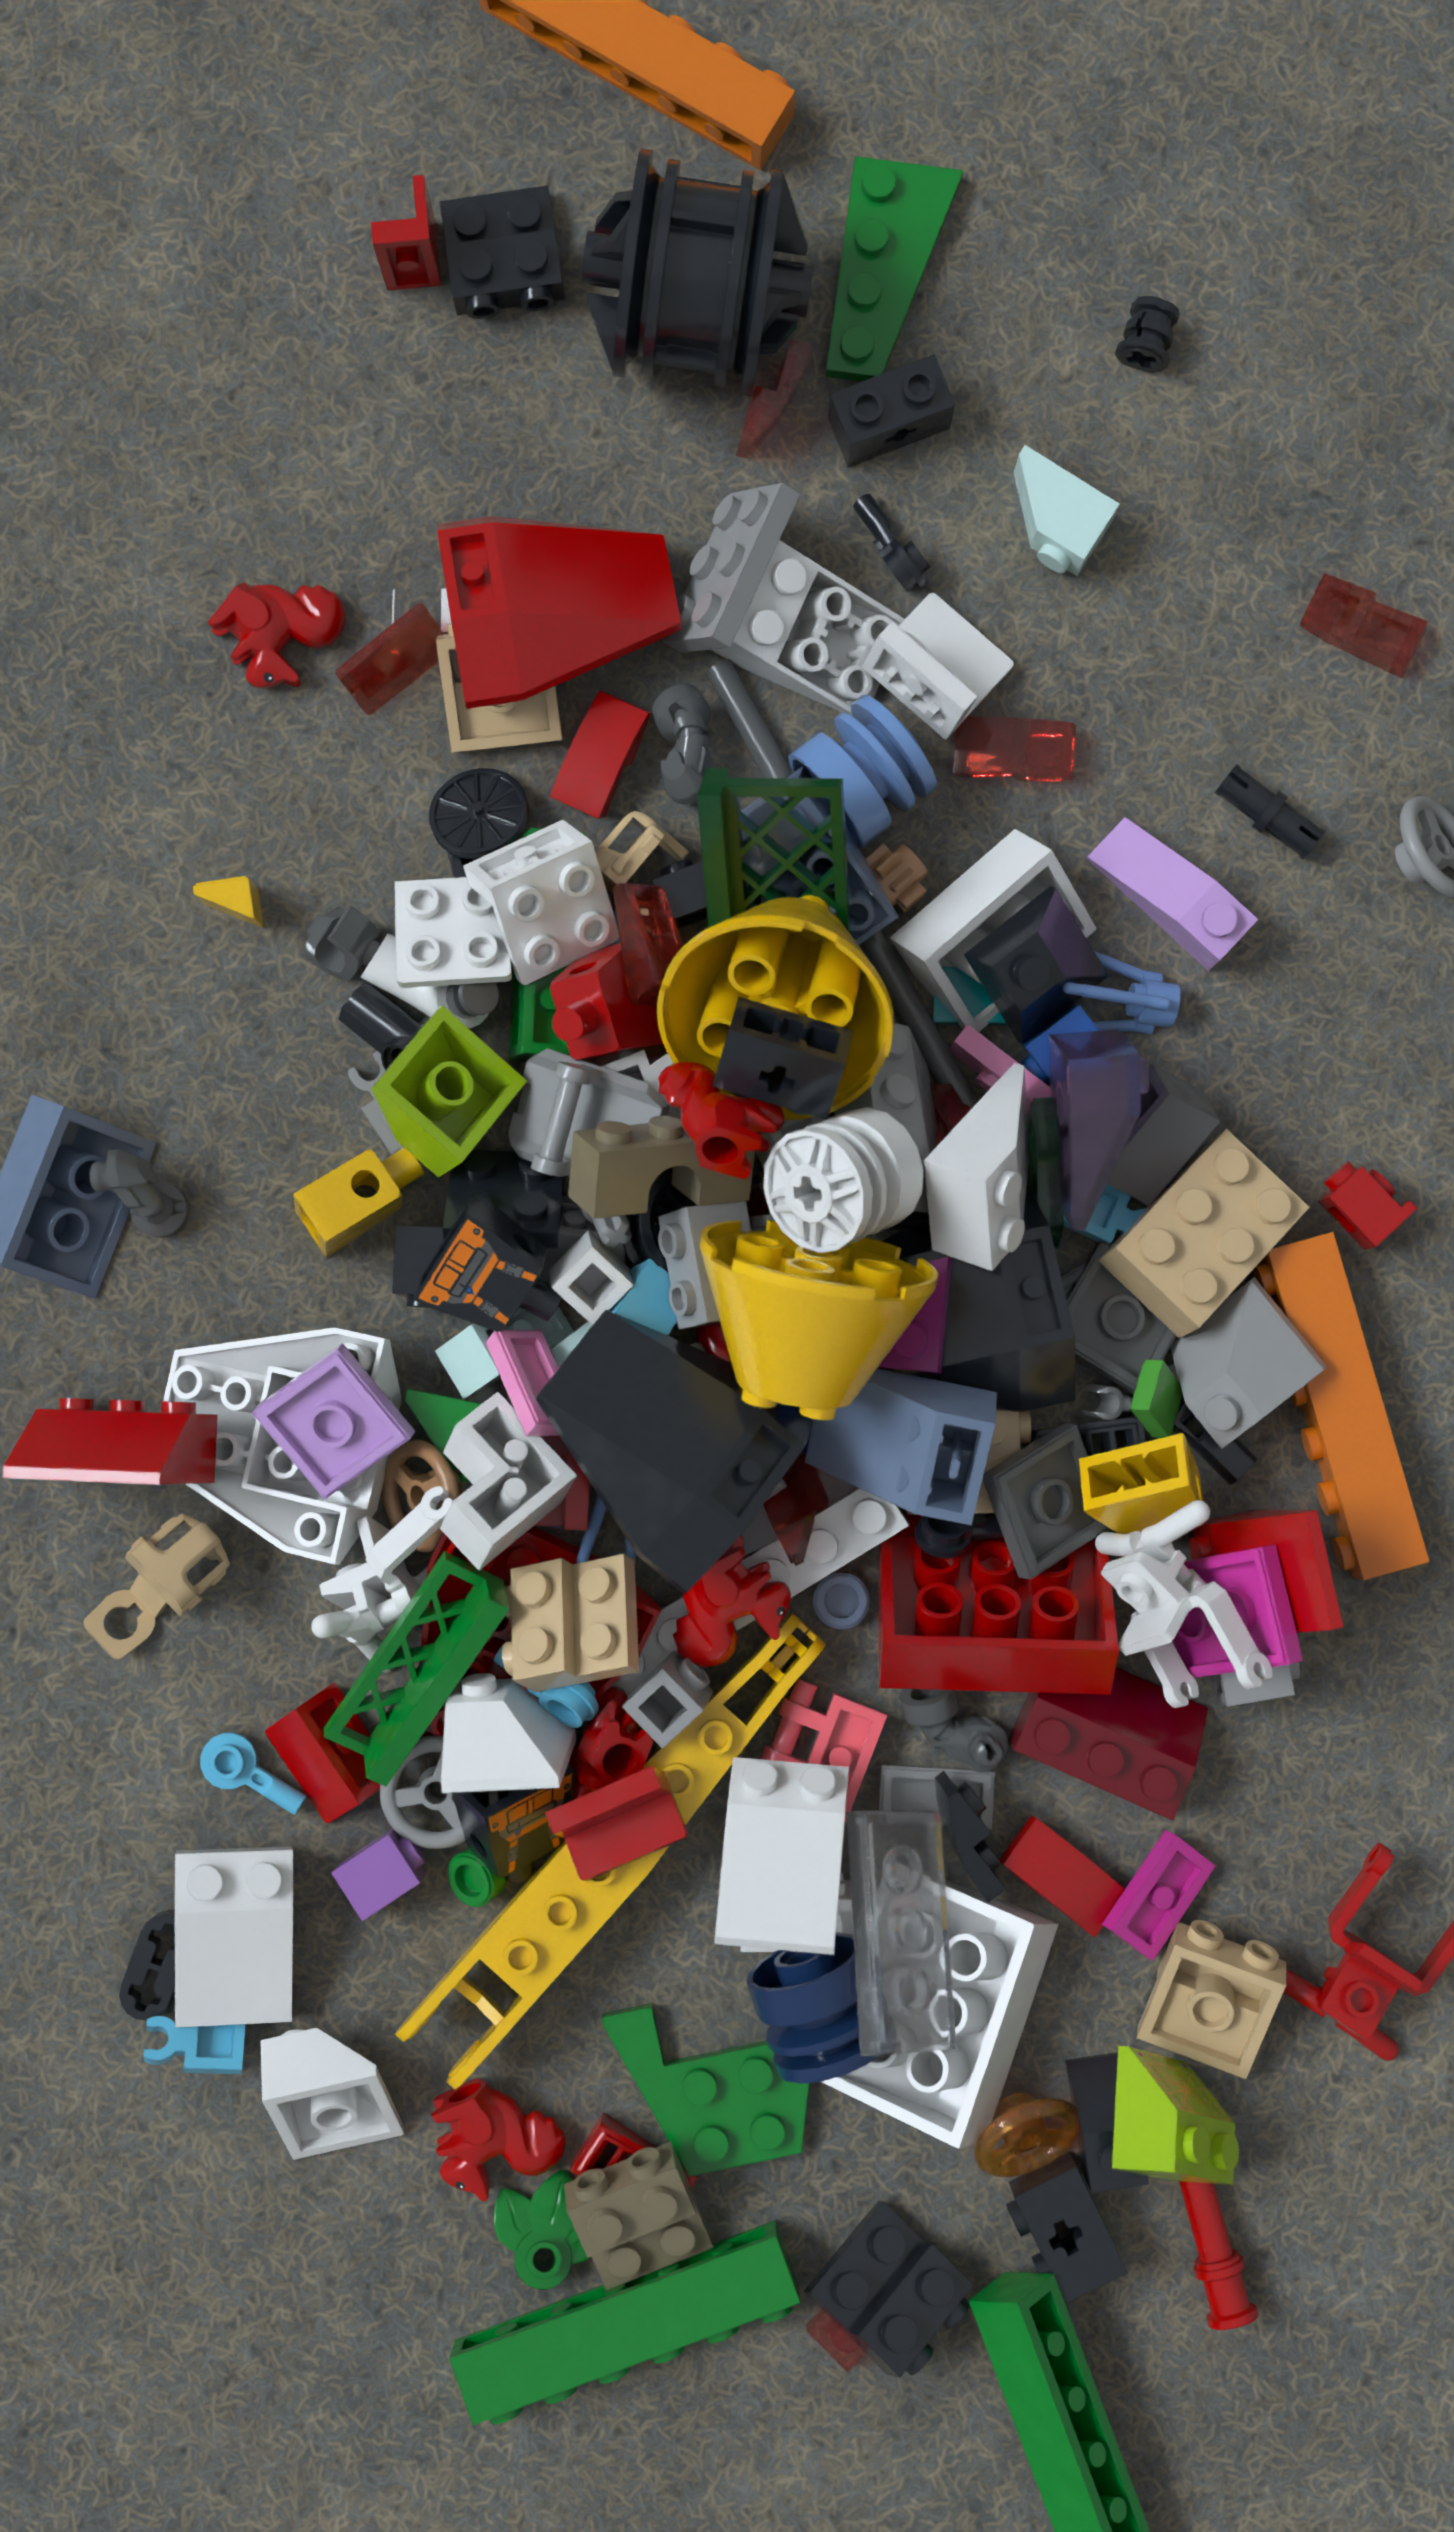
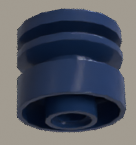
[747,1933,892,2084]

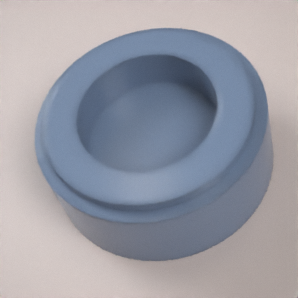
[813,1572,870,1629]

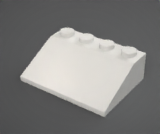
[823,1859,1059,2149]

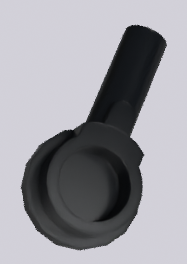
[853,494,931,593]
[914,1514,1003,1558]

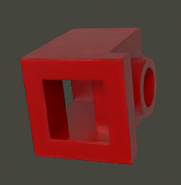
[1318,1160,1417,1250]

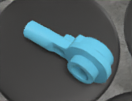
[493,1644,599,1728]
[200,1732,307,1816]

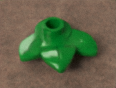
[494,2170,591,2290]

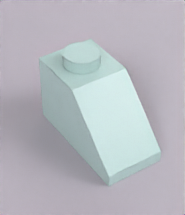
[1014,445,1120,576]
[435,1306,574,1399]

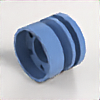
[788,695,937,848]

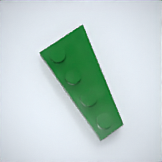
[826,156,964,382]

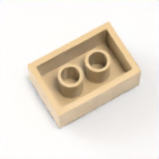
[1098,1129,1309,1339]

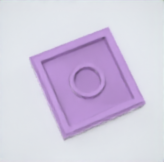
[252,1343,415,1500]

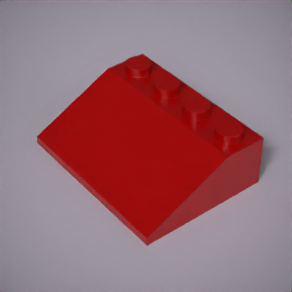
[878,1513,1119,1695]

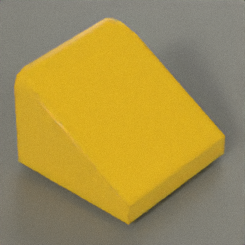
[193,876,263,927]

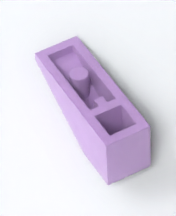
[1086,817,1258,971]

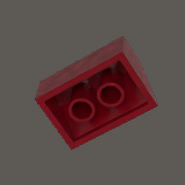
[1008,1667,1209,1821]

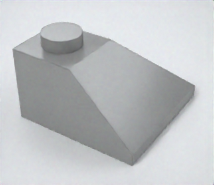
[1170,1277,1327,1449]

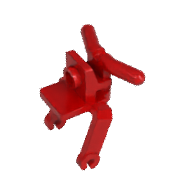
[1283,1842,1454,2061]

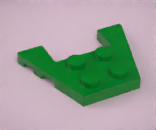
[601,2003,809,2177]

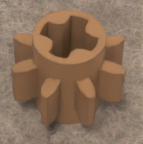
[865,843,929,913]

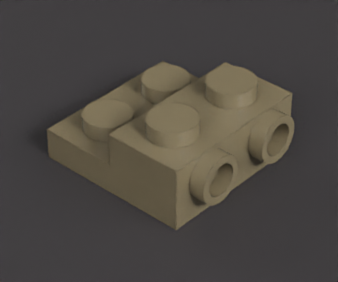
[564,2142,713,2290]

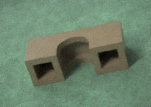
[568,1116,755,1219]

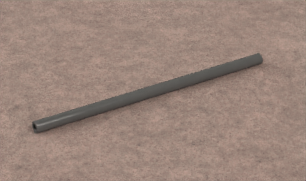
[706,659,978,1123]

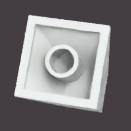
[441,1673,576,1793]
[261,2028,404,2160]

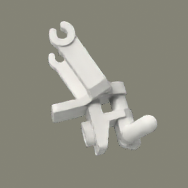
[311,1486,453,1673]
[1095,1500,1272,1708]

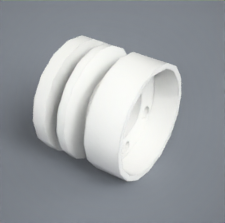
[763,1107,924,1253]

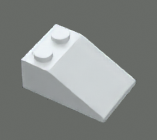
[924,1063,1029,1271]
[715,1757,849,1955]
[175,1846,293,2028]

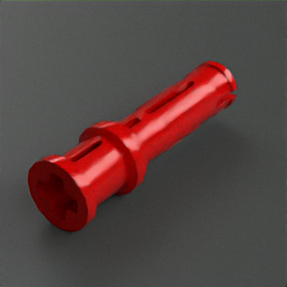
[1179,2181,1258,2330]

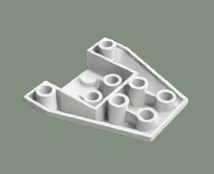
[163,1328,402,1565]

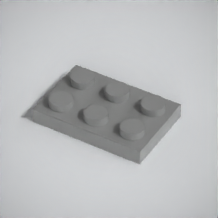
[662,483,800,653]

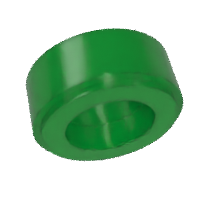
[448,1847,505,1907]

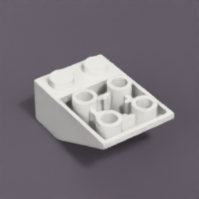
[712,540,905,717]

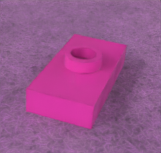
[1102,1830,1216,1961]

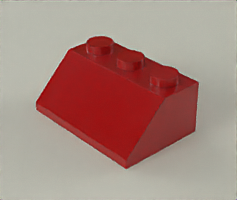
[3,1398,218,1485]

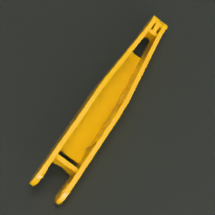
[395,1612,826,2090]

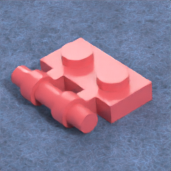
[760,1678,888,1822]

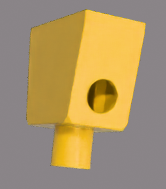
[293,1147,424,1258]
[1079,1433,1203,1534]

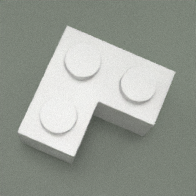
[440,1392,577,1570]

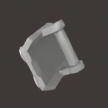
[508,1049,670,1177]

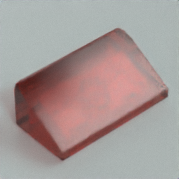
[335,603,445,715]
[763,1462,815,1566]

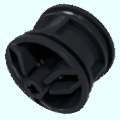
[581,148,813,397]

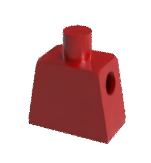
[550,939,663,1061]

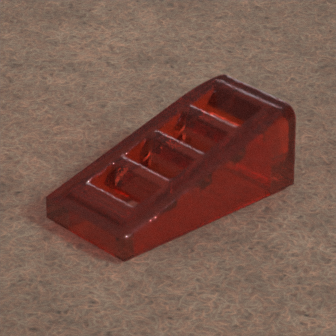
[613,883,684,1006]

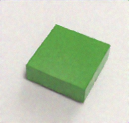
[1130,1360,1183,1438]

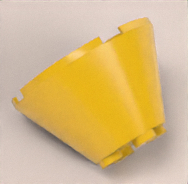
[657,895,894,1120]
[700,1220,938,1420]

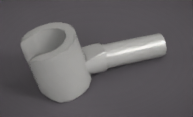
[1082,1384,1133,1420]

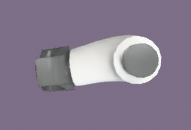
[304,906,499,1028]

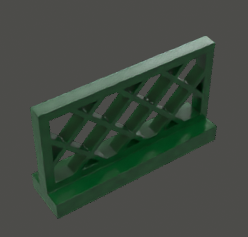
[697,768,851,935]

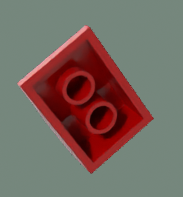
[1189,1510,1343,1633]

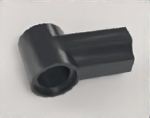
[338,982,429,1071]

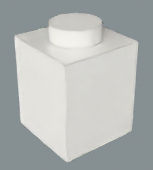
[549,1230,634,1325]

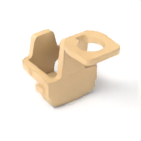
[595,811,689,963]
[84,1513,230,1660]

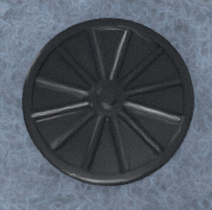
[429,768,529,859]

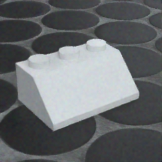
[890,829,1097,1032]

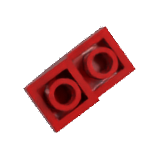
[549,690,652,819]
[999,1815,1125,1938]

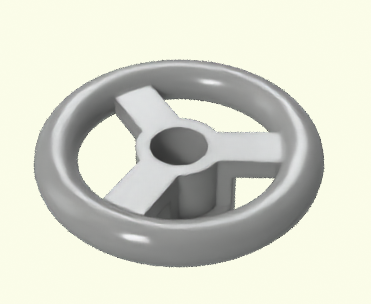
[1395,796,1454,898]
[380,1735,465,1849]

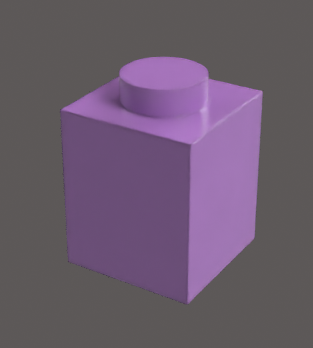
[331,1828,427,1921]

